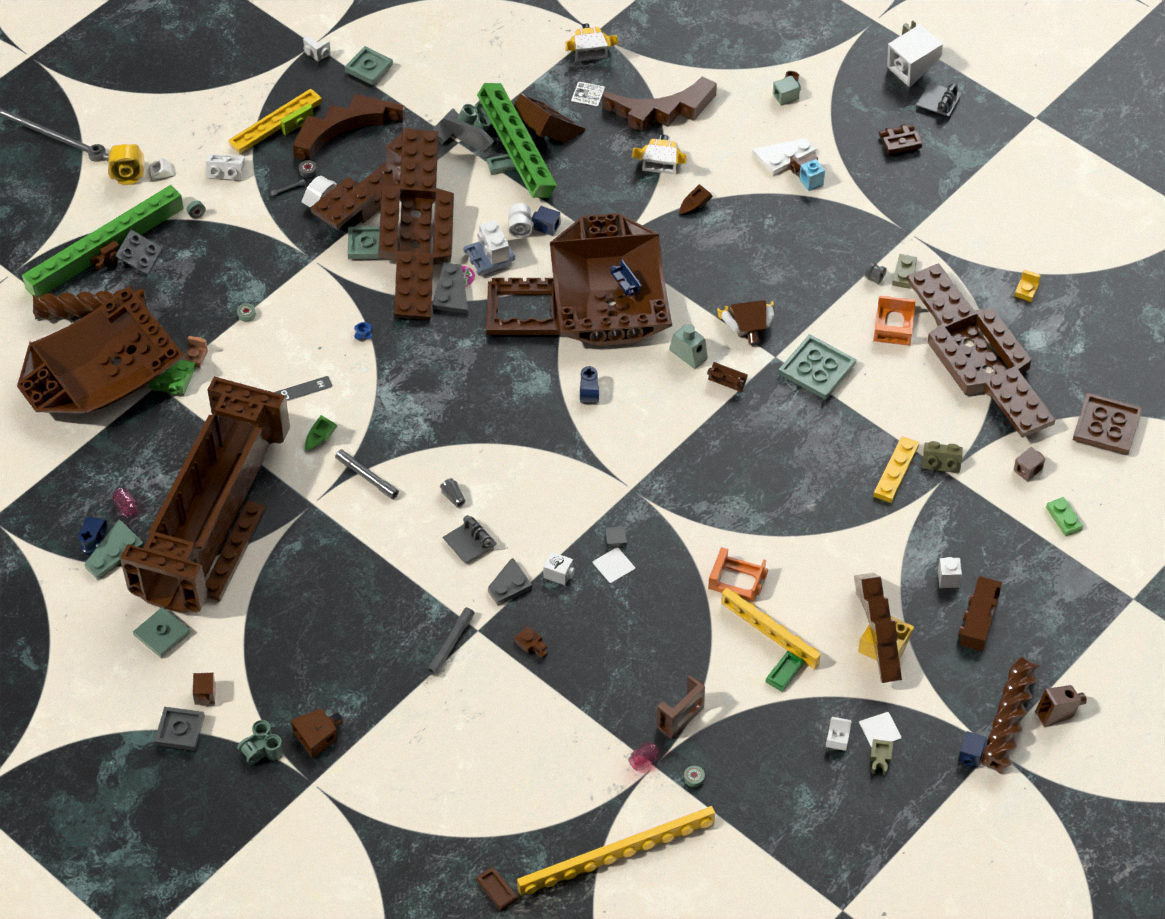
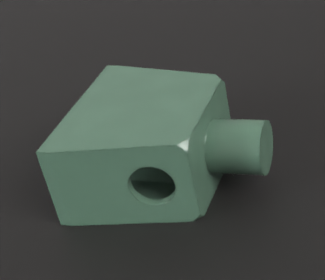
[669,324,708,369]

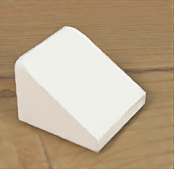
[149,157,173,180]

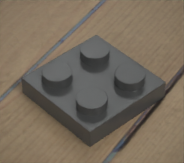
[154,706,205,751]

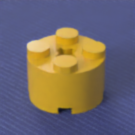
[108,144,144,185]

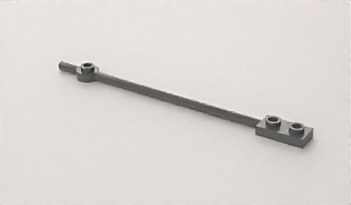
[0,108,109,162]

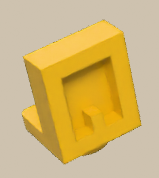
[1014,270,1041,302]

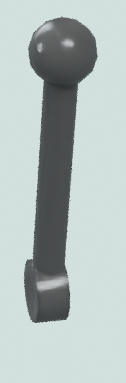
[270,179,306,197]

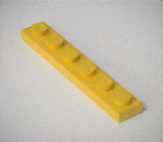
[228,89,322,154]
[721,588,821,670]

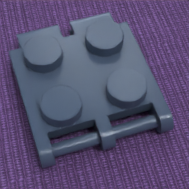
[463,241,515,276]

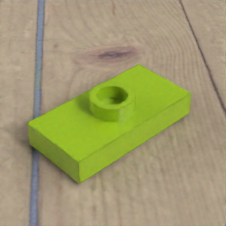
[281,104,314,135]

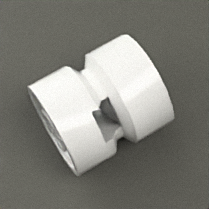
[508,203,532,238]

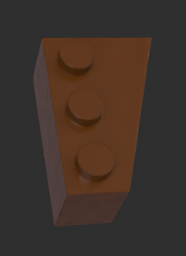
[958,576,1002,652]

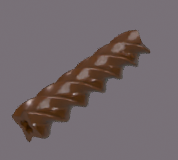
[33,289,147,320]
[982,657,1040,774]

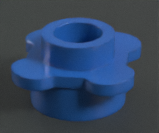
[354,322,373,340]

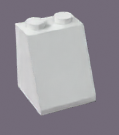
[887,24,943,87]

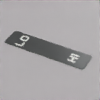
[275,376,332,401]

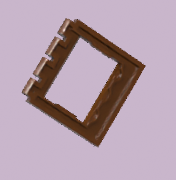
[486,278,561,335]

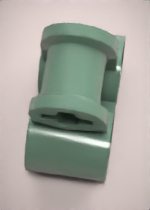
[457,100,492,133]
[237,720,283,765]

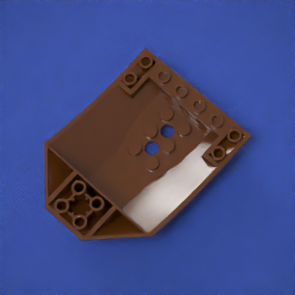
[550,213,672,346]
[17,286,185,413]

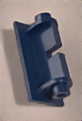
[610,259,642,298]

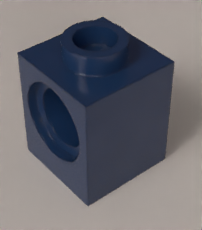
[532,206,561,236]
[958,731,987,767]

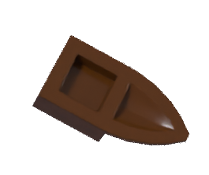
[679,184,713,214]

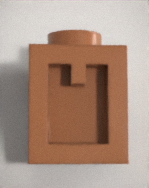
[182,336,208,368]

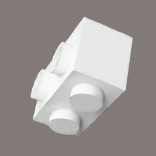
[477,220,509,265]

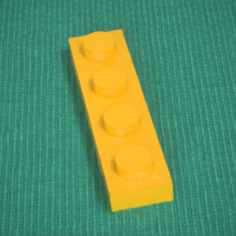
[873,436,920,503]

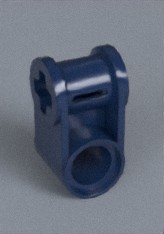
[580,366,599,402]
[78,516,107,555]

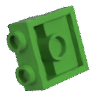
[148,360,196,396]

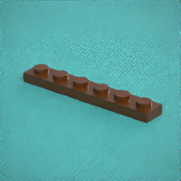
[206,500,266,601]

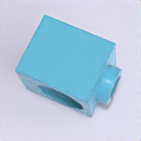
[800,159,825,191]

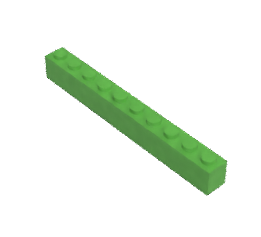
[22,185,184,298]

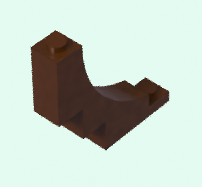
[293,94,405,161]

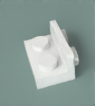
[206,154,245,180]

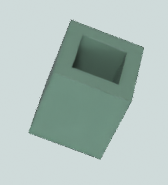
[773,76,801,105]

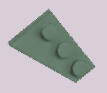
[84,519,144,580]

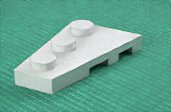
[752,138,816,175]

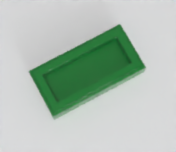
[765,651,805,692]

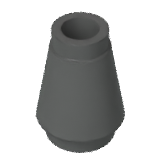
[440,478,466,507]

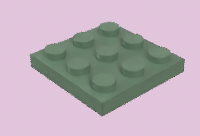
[778,334,856,400]

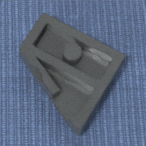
[488,558,532,606]

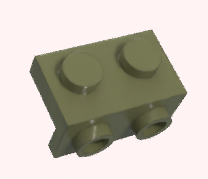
[922,441,963,473]

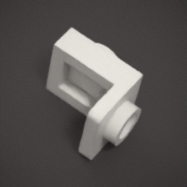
[303,35,331,61]
[826,717,851,751]

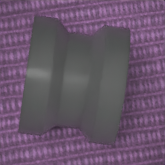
[865,261,887,284]

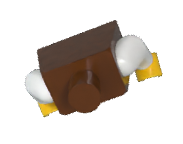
[717,300,774,345]

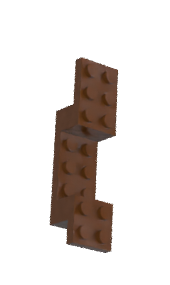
[310,127,412,230]

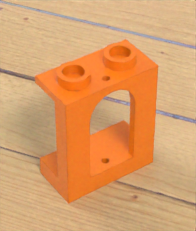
[873,296,916,346]
[708,547,768,602]

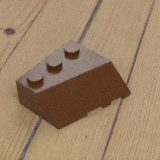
[514,93,585,143]

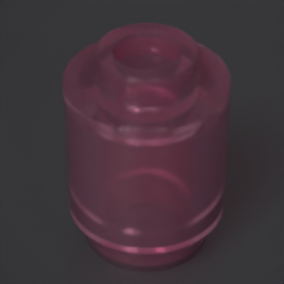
[112,488,138,517]
[628,742,659,771]

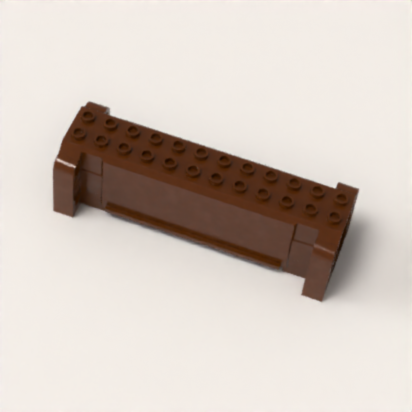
[120,376,290,614]

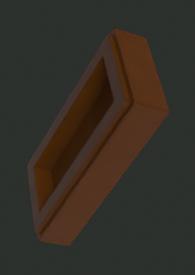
[476,867,518,912]

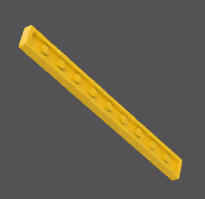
[517,806,715,896]

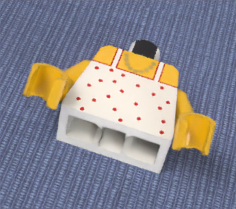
[565,23,619,61]
[632,135,687,175]

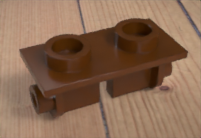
[707,362,748,392]

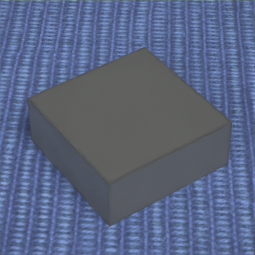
[605,526,627,549]

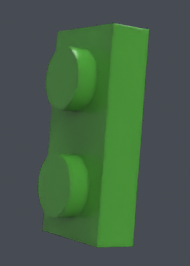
[1046,497,1083,536]

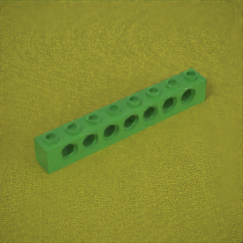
[477,83,557,198]

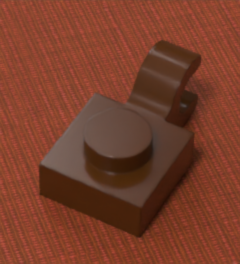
[90,241,120,271]
[514,626,548,658]

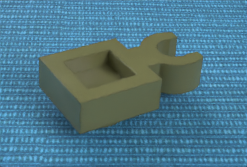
[870,739,893,775]

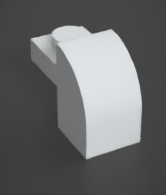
[302,176,337,207]

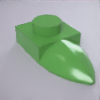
[305,415,337,450]

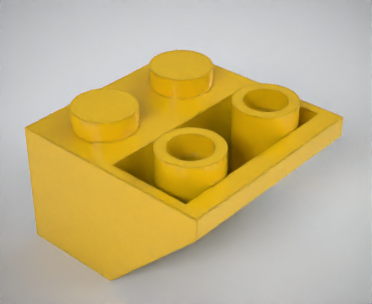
[858,616,914,661]

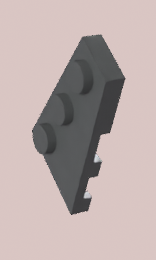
[432,262,468,314]

